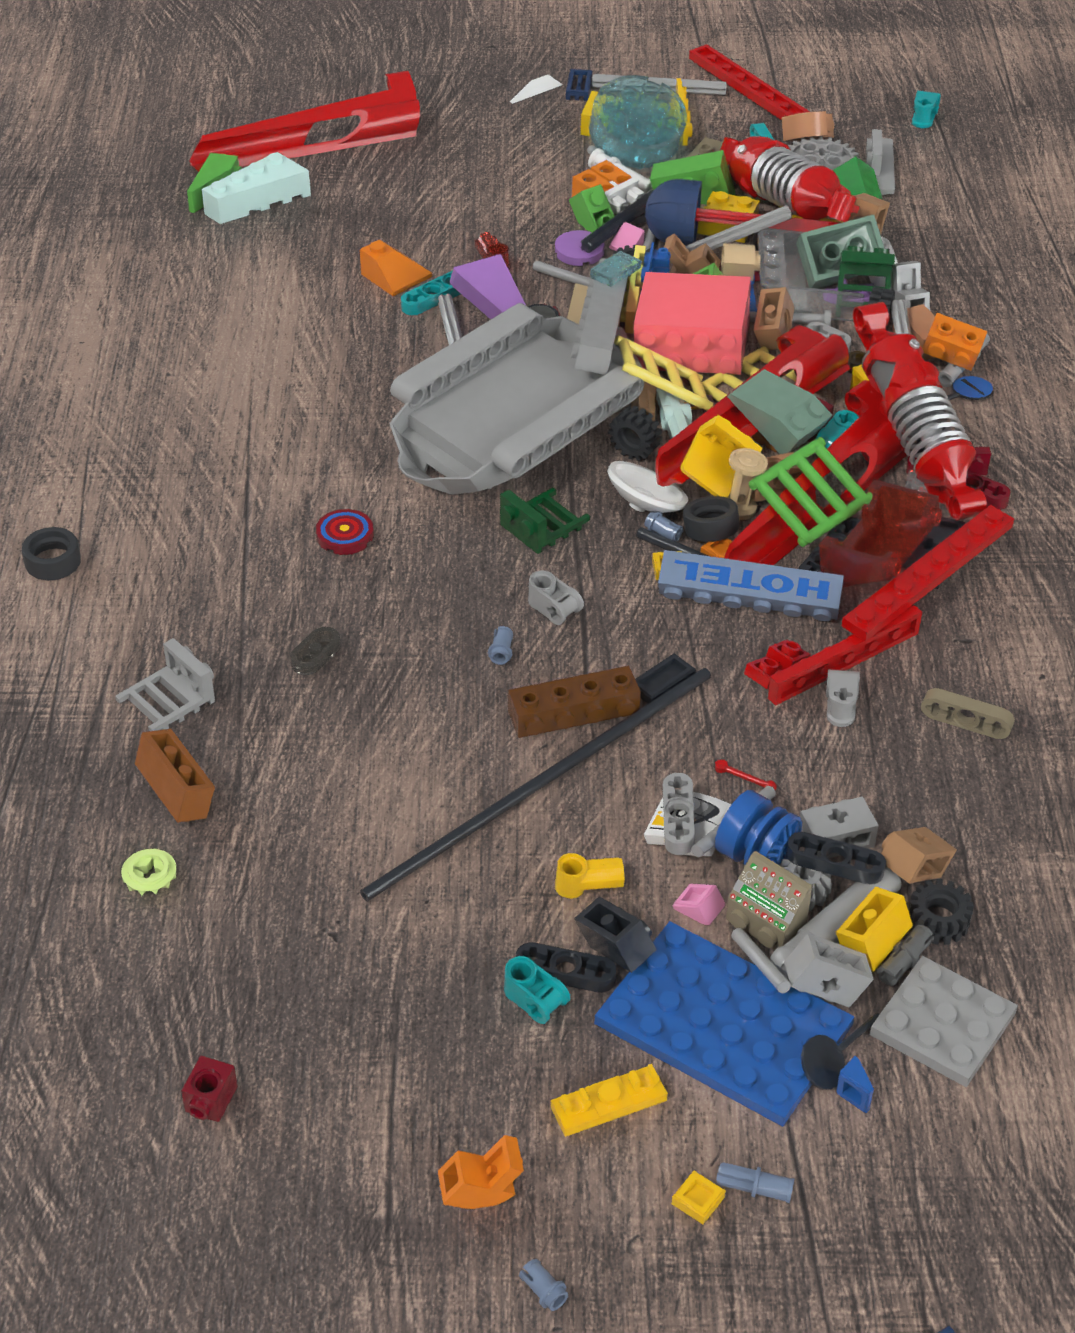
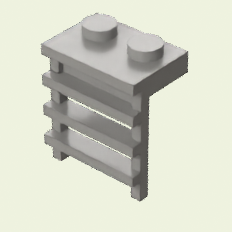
[115,638,215,731]

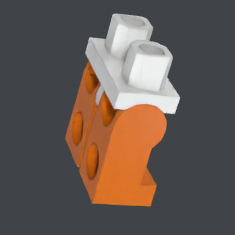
[572,160,645,215]

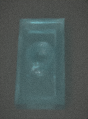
[590,251,642,287]

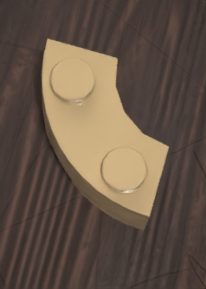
[721,243,760,281]

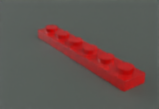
[768,605,922,706]

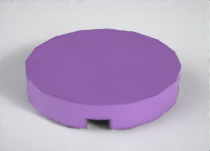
[555,230,604,266]

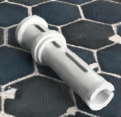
[588,148,653,193]

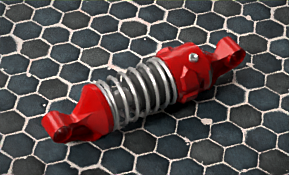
[720,136,860,222]

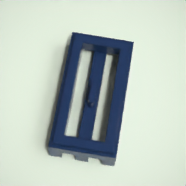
[566,69,593,101]

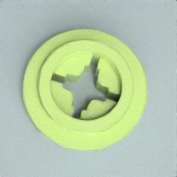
[121,849,176,895]

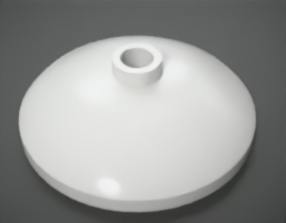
[607,461,688,513]

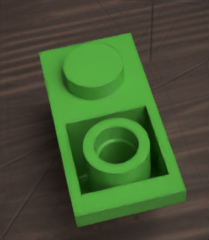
[569,184,614,232]

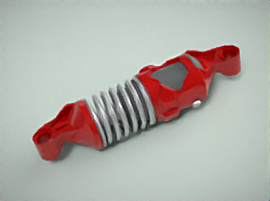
[853,302,987,520]

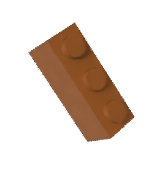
[135,729,215,823]

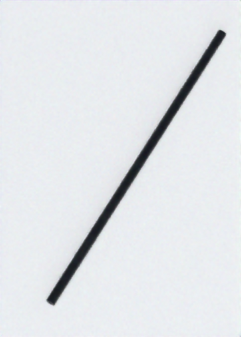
[360,668,711,902]

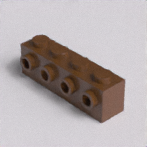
[508,665,641,738]

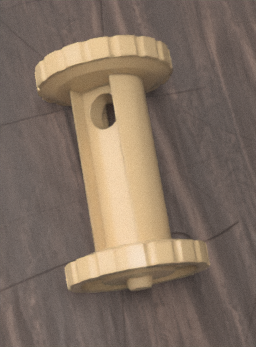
[728,448,768,520]

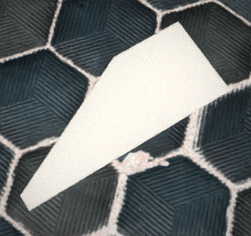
[510,75,563,104]

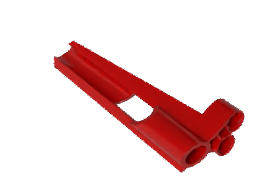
[189,70,420,172]
[655,325,851,487]
[724,380,911,565]

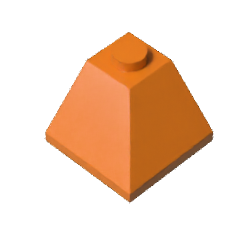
[360,239,432,297]

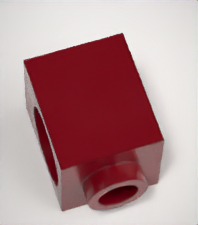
[181,1055,238,1122]

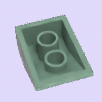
[796,215,884,291]
[727,369,832,454]

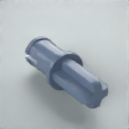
[716,1162,795,1203]

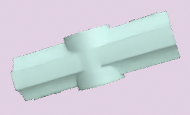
[656,388,692,440]

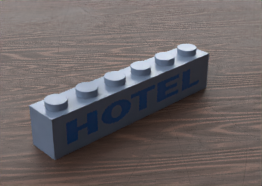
[658,550,844,621]

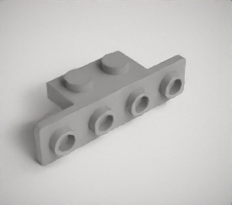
[866,129,895,195]

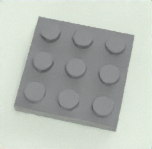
[870,956,1018,1088]

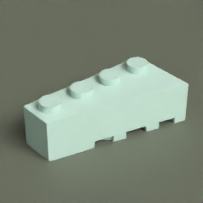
[202,152,311,224]

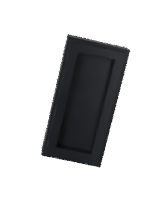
[635,653,696,704]

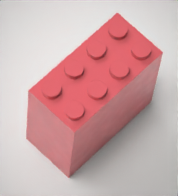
[634,272,751,375]

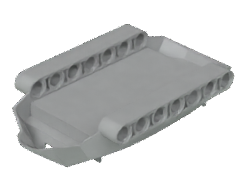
[389,303,644,495]

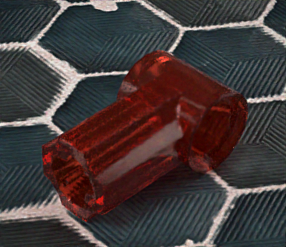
[475,232,510,272]

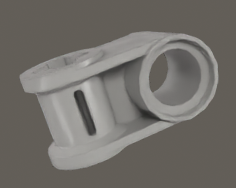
[528,570,584,625]
[826,669,860,727]

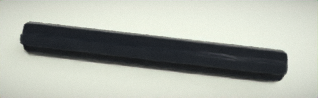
[581,190,653,253]

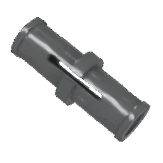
[877,925,934,986]

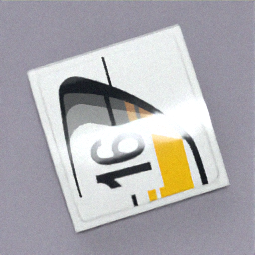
[644,789,731,856]

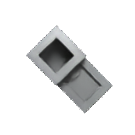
[890,261,930,310]

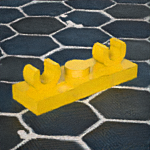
[551,1064,668,1137]

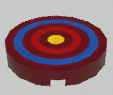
[316,509,374,555]

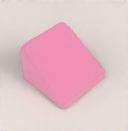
[609,222,645,251]
[672,884,725,925]

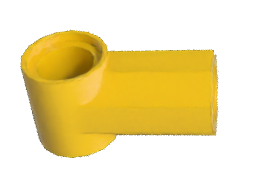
[555,853,625,899]

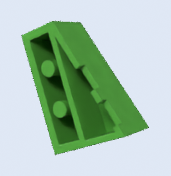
[650,150,735,205]

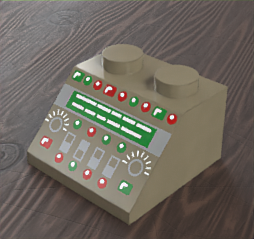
[726,851,812,950]

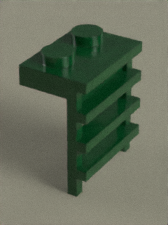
[835,246,895,316]
[499,487,591,554]

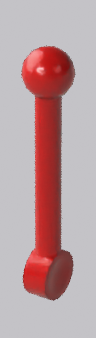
[715,759,777,791]

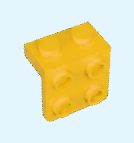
[680,414,762,498]

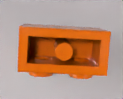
[922,313,987,371]

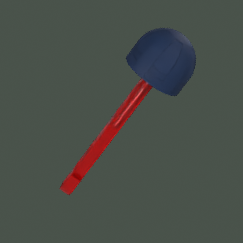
[645,179,842,246]

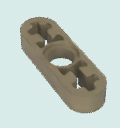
[921,688,1015,739]

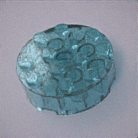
[589,75,687,169]

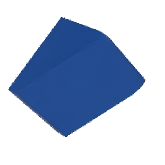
[836,1056,874,1113]

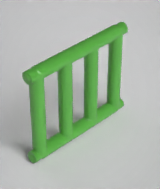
[748,437,874,547]

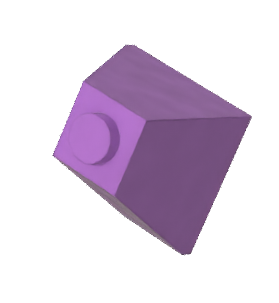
[450,254,526,319]

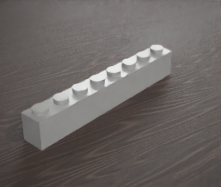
[571,258,630,375]

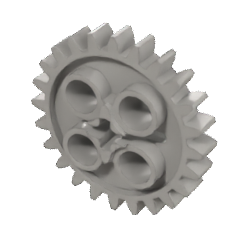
[788,136,860,170]

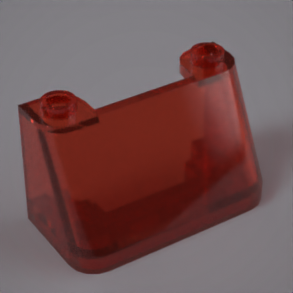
[819,479,942,588]

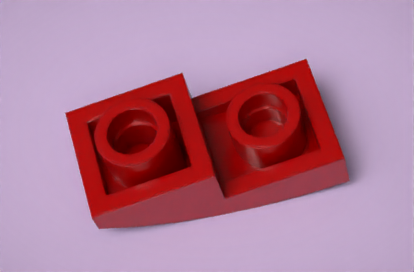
[744,639,811,689]

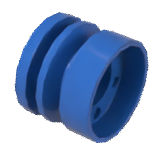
[715,790,803,865]

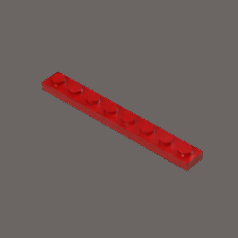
[689,44,810,120]
[841,505,1015,642]

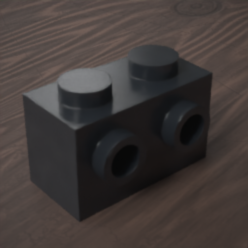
[574,896,657,973]

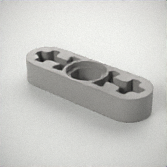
[663,773,695,855]

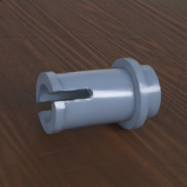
[644,511,683,541]
[488,626,514,665]
[519,1259,568,1311]

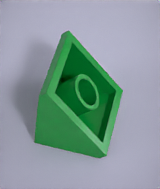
[833,156,883,200]

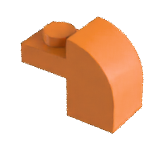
[438,1135,524,1209]

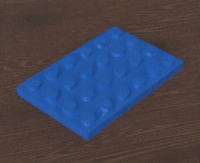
[594,921,854,1127]

